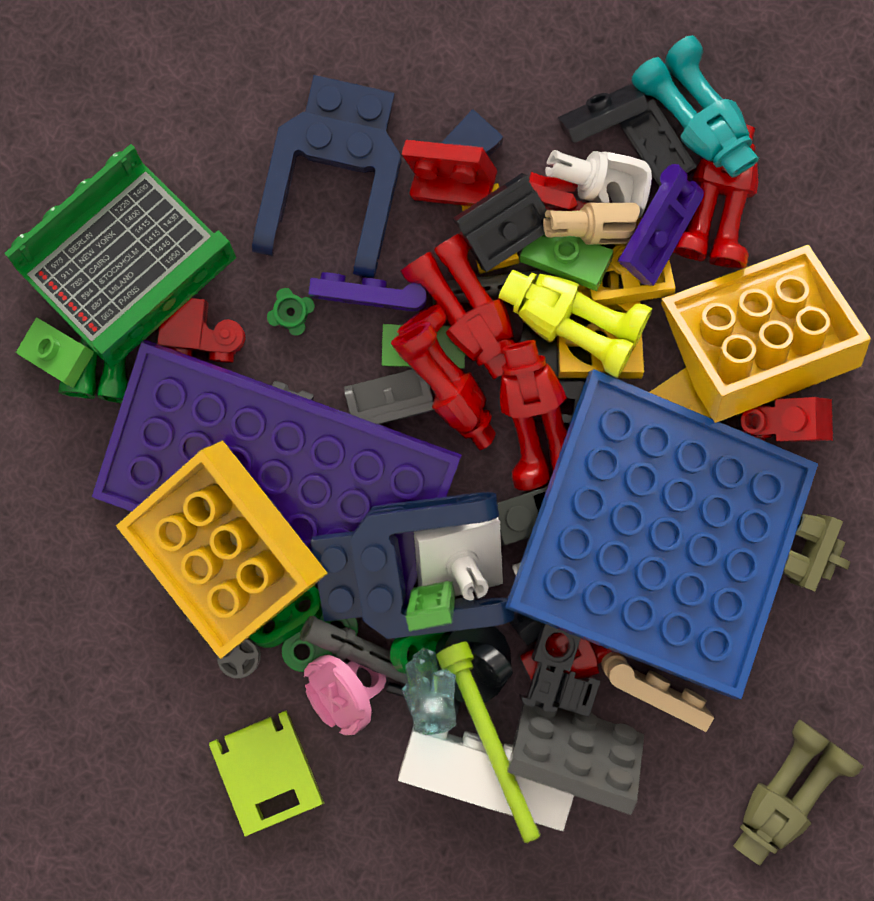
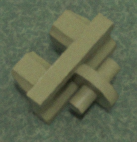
[783,514,851,592]

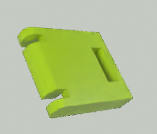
[209,710,325,836]

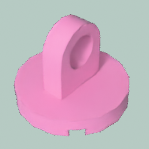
[304,655,386,735]

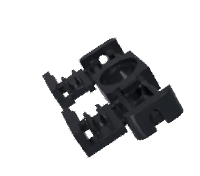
[519,623,601,717]

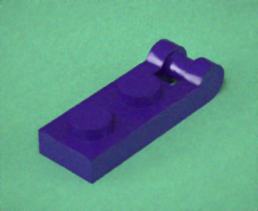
[618,164,704,286]
[308,272,427,312]

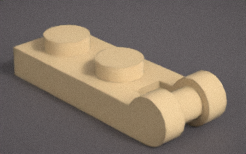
[601,652,714,732]

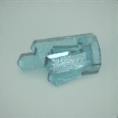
[401,648,456,735]

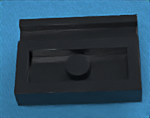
[452,173,550,272]

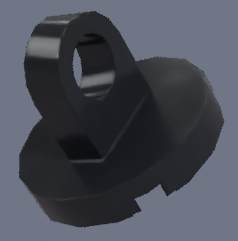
[433,626,513,703]

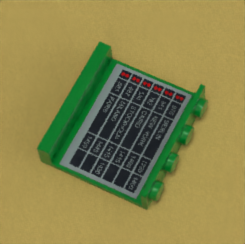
[4,144,237,369]

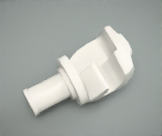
[545,150,652,218]

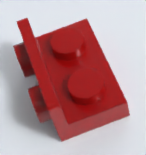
[401,140,497,206]

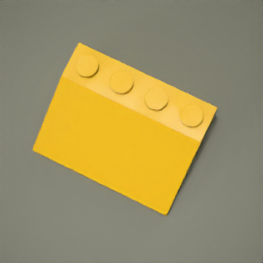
[661,245,871,423]
[116,441,328,659]

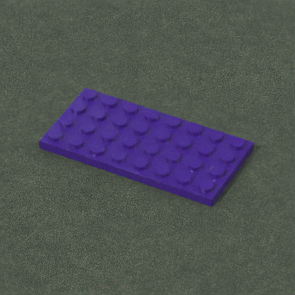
[92,340,461,605]

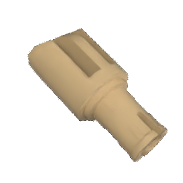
[543,203,640,244]

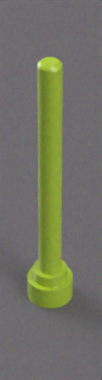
[436,642,540,843]

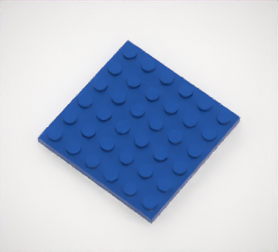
[505,369,818,699]

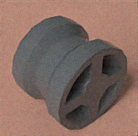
[217,637,261,679]

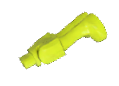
[498,269,652,378]

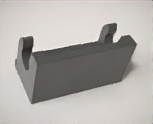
[344,369,434,425]

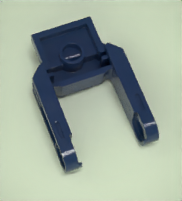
[252,75,401,279]
[310,492,515,639]

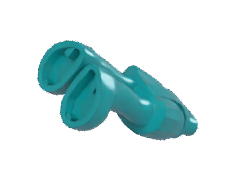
[631,35,759,178]

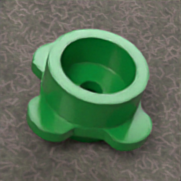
[267,288,315,336]

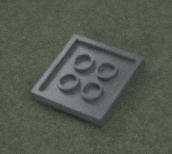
[507,693,644,815]

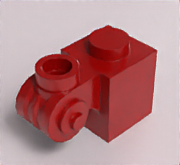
[157,298,246,363]
[741,397,833,442]

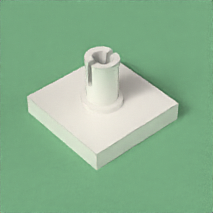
[414,517,503,600]

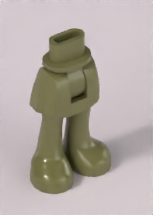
[733,719,864,866]

